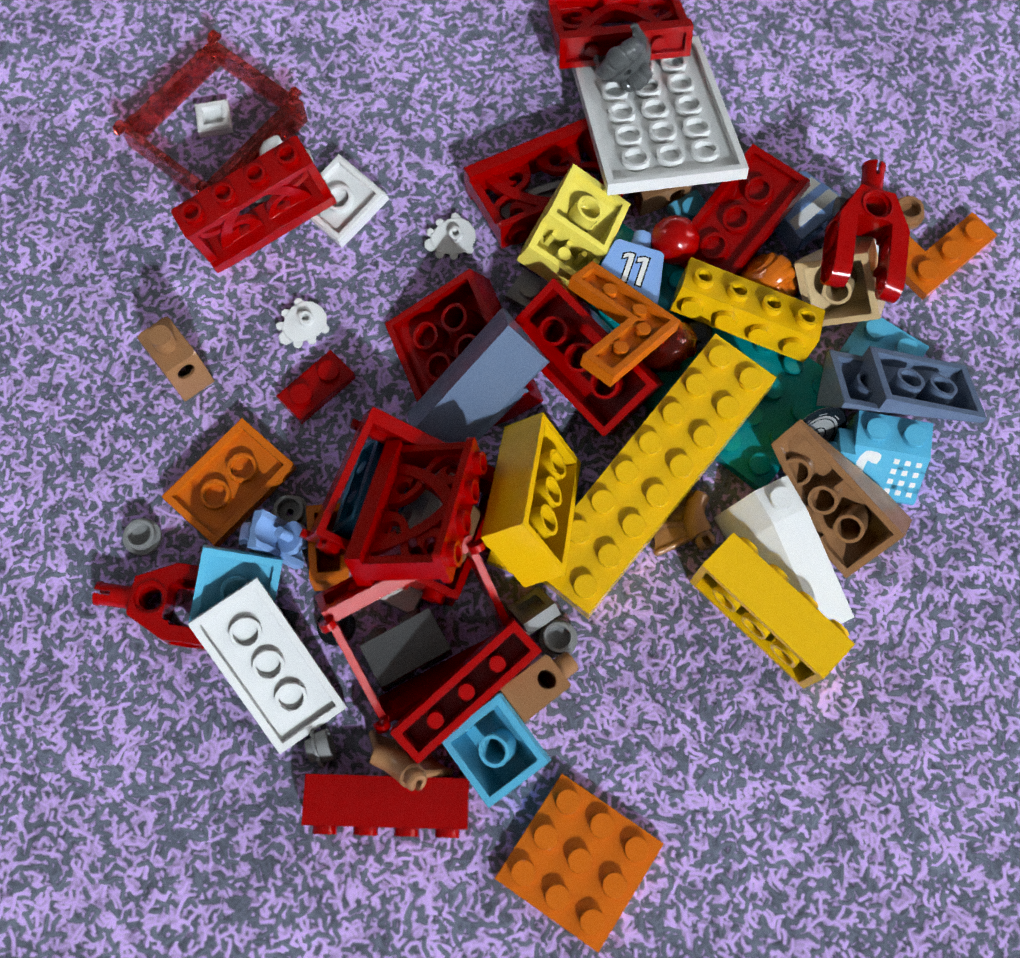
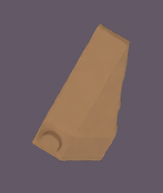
[771,419,912,578]

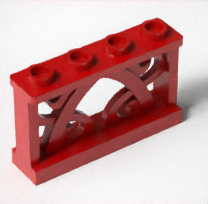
[548,0,693,69]
[463,118,623,248]
[171,135,337,273]
[343,437,487,586]

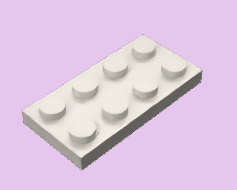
[188,577,347,754]

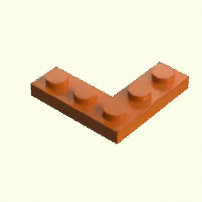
[905,212,997,300]
[568,261,681,387]

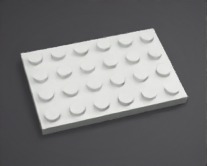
[572,36,749,196]

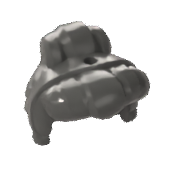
[593,23,653,92]

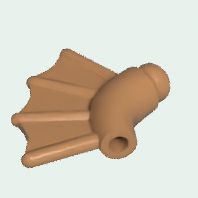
[653,490,716,556]
[369,730,453,791]

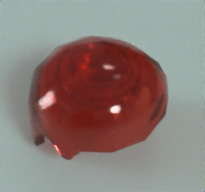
[642,319,697,373]

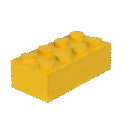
[481,412,581,587]
[689,532,855,689]

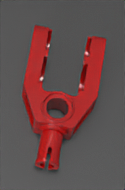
[820,159,910,304]
[92,563,205,650]

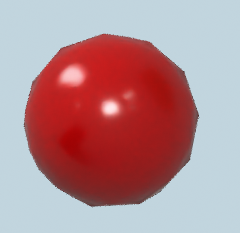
[652,215,700,266]

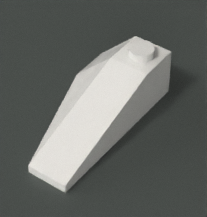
[713,475,854,624]

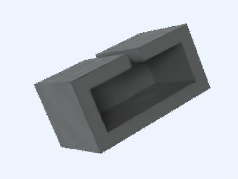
[359,608,453,693]

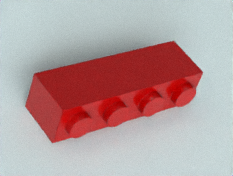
[390,617,542,764]
[301,774,470,838]

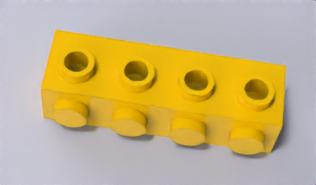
[670,257,825,363]

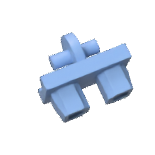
[238,509,308,569]

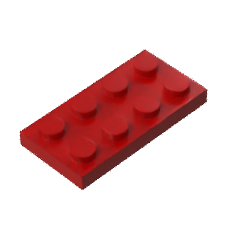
[678,144,810,275]

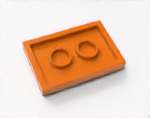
[161,418,297,547]

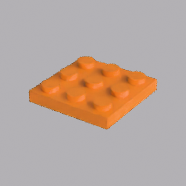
[495,774,664,953]

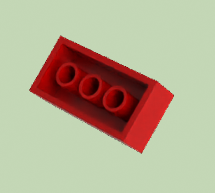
[514,278,665,437]

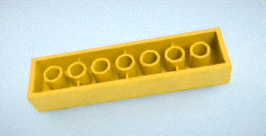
[542,333,777,619]

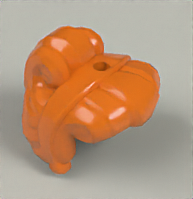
[738,252,799,298]

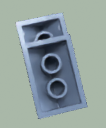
[408,307,550,443]
[816,346,987,423]

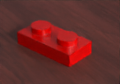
[276,350,356,424]

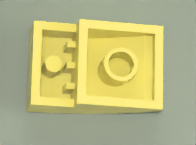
[516,163,631,284]

